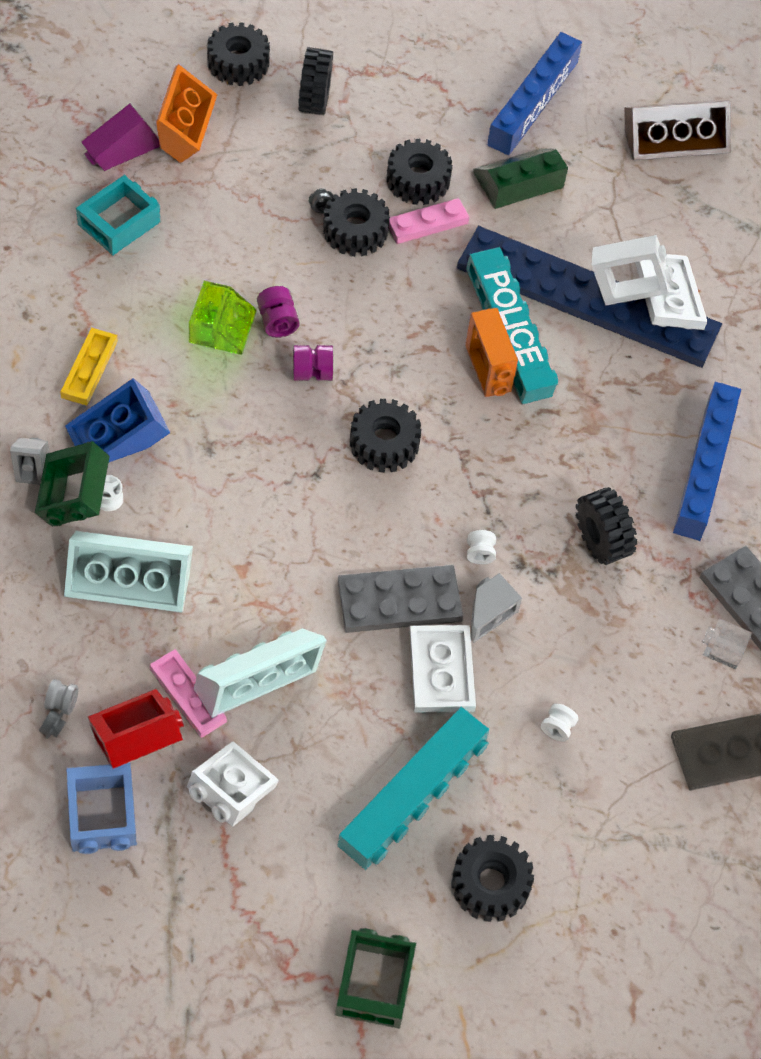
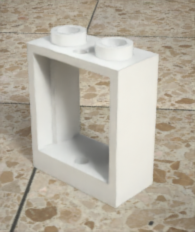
[592,235,673,305]

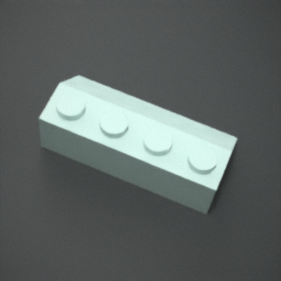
[64,531,193,612]
[194,628,327,718]

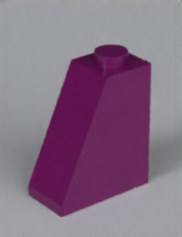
[81,103,160,171]

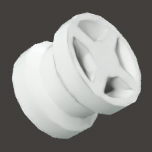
[100,475,123,511]
[467,530,496,564]
[541,704,579,742]

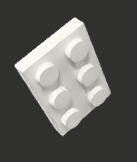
[409,625,476,712]

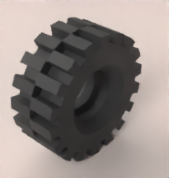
[207,22,270,86]
[298,47,333,115]
[386,139,453,205]
[323,188,390,257]
[350,399,422,473]
[575,487,637,565]
[451,835,534,922]

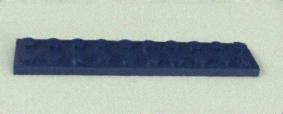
[457,225,723,368]

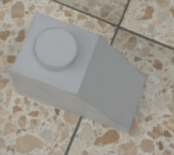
[10,438,50,485]
[470,573,522,643]

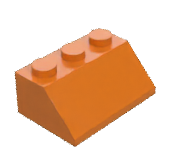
[156,64,218,163]

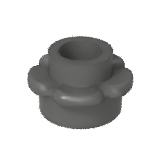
[308,188,333,214]
[39,710,66,739]

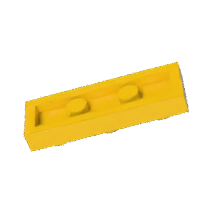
[60,327,118,406]

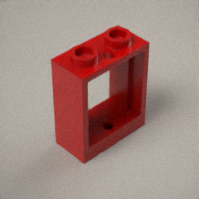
[87,689,184,769]

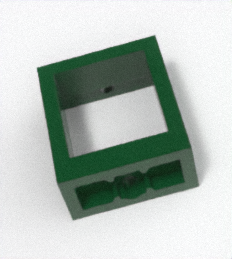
[34,441,110,527]
[335,928,416,1029]

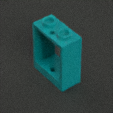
[76,175,161,256]

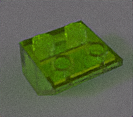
[189,281,257,355]

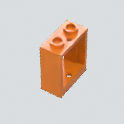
[465,307,518,397]

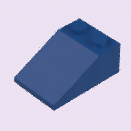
[65,378,171,462]

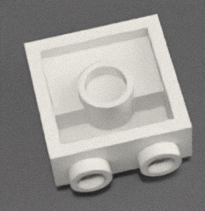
[187,741,279,827]

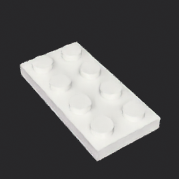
[635,254,707,330]

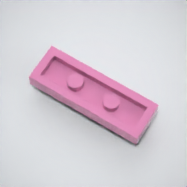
[389,198,469,244]
[150,649,227,738]

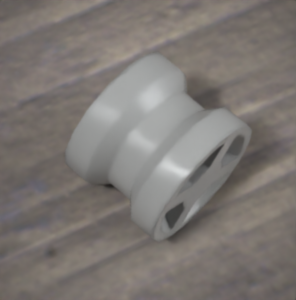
[44,679,79,715]

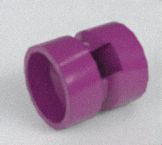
[257,286,300,338]
[293,345,333,381]

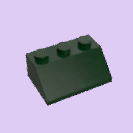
[473,148,568,209]

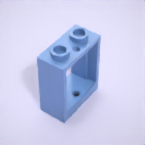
[67,763,137,854]

